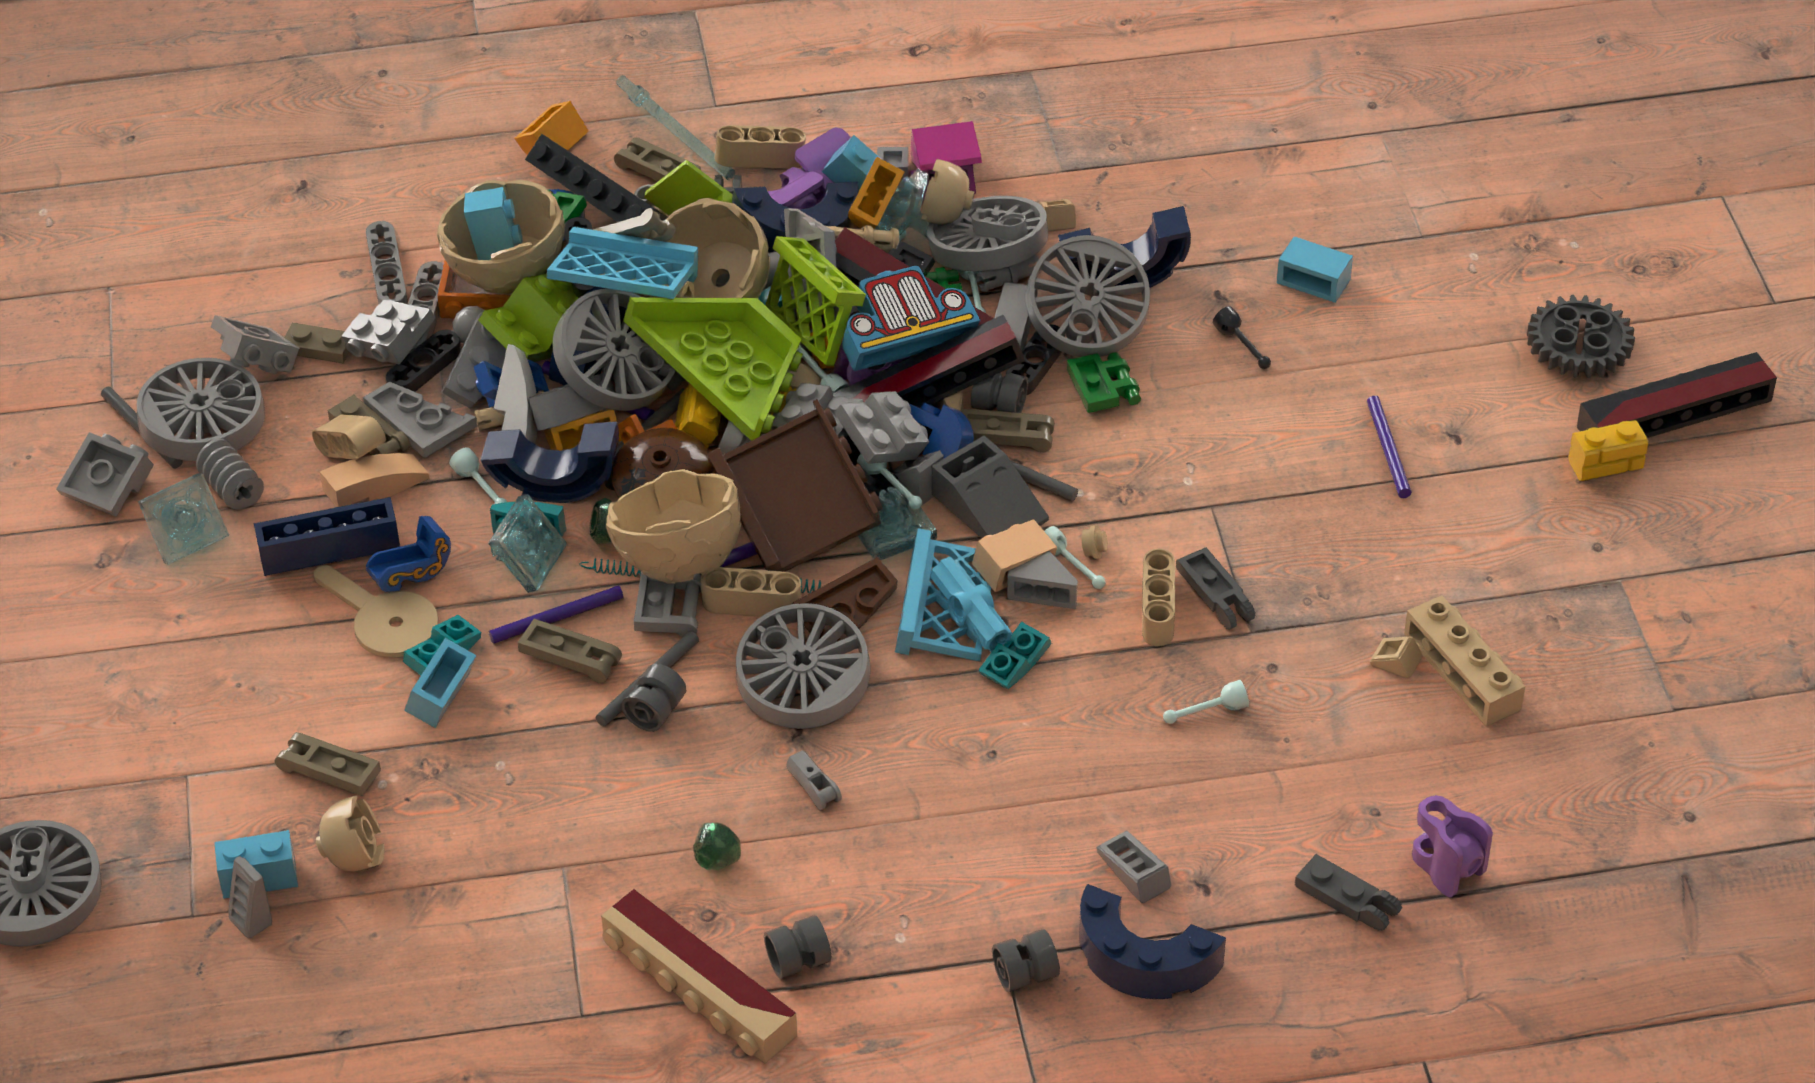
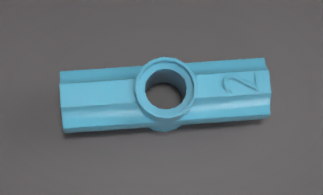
[930,557,1012,652]

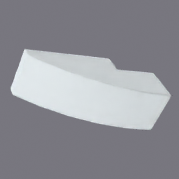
[493,344,538,445]

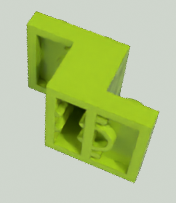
[478,274,579,362]

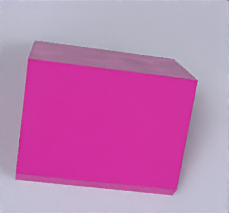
[910,121,982,171]

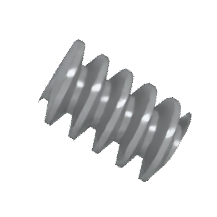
[196,439,264,509]

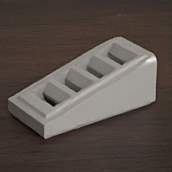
[1096,831,1171,903]
[228,856,272,938]

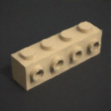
[1404,595,1525,726]

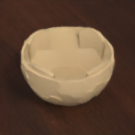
[437,180,565,294]
[648,198,770,299]
[606,469,741,584]

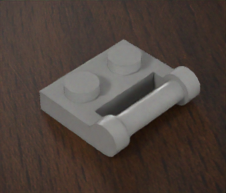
[634,572,701,637]

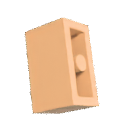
[972,519,1057,592]

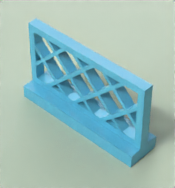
[547,227,698,299]
[895,528,991,662]

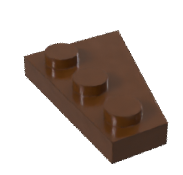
[792,557,898,643]

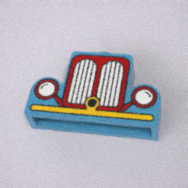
[842,266,980,372]

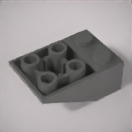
[931,436,1049,538]

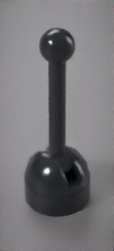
[1213,306,1271,369]

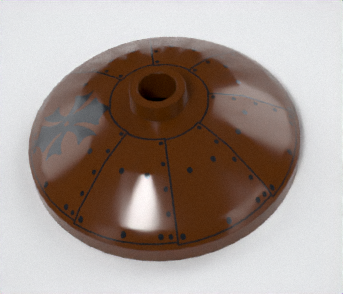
[611,428,714,498]

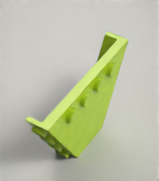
[623,297,803,441]

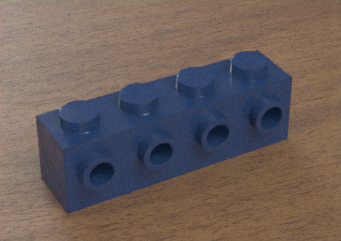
[254,497,400,576]

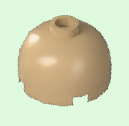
[921,159,975,225]
[316,795,385,872]

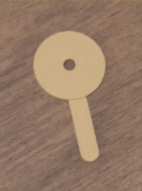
[314,565,439,658]

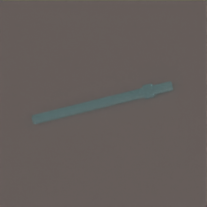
[616,75,735,180]

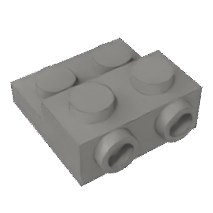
[342,299,436,364]
[211,315,299,374]
[771,383,863,438]
[834,391,929,464]
[56,432,154,517]

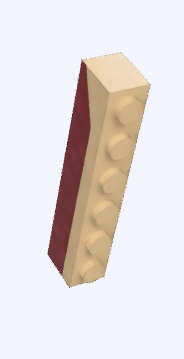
[601,889,797,1063]

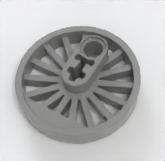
[927,196,1048,271]
[1026,235,1150,357]
[553,288,676,411]
[137,358,265,461]
[736,603,871,729]
[0,820,102,946]

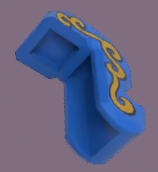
[366,516,451,592]

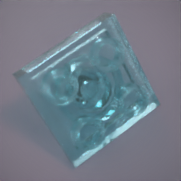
[875,168,929,238]
[138,473,229,565]
[858,486,937,560]
[488,494,567,593]

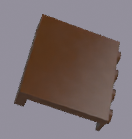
[707,399,883,572]

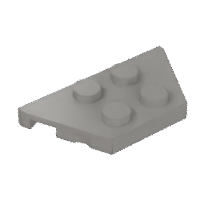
[784,208,837,327]

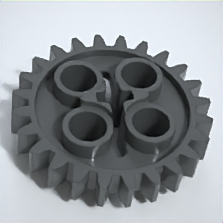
[1527,295,1635,378]

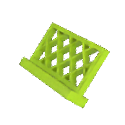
[765,236,866,366]

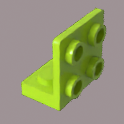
[644,160,733,216]

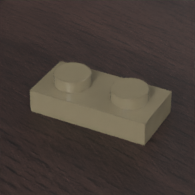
[284,322,350,364]

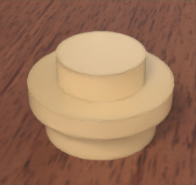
[1082,525,1108,559]

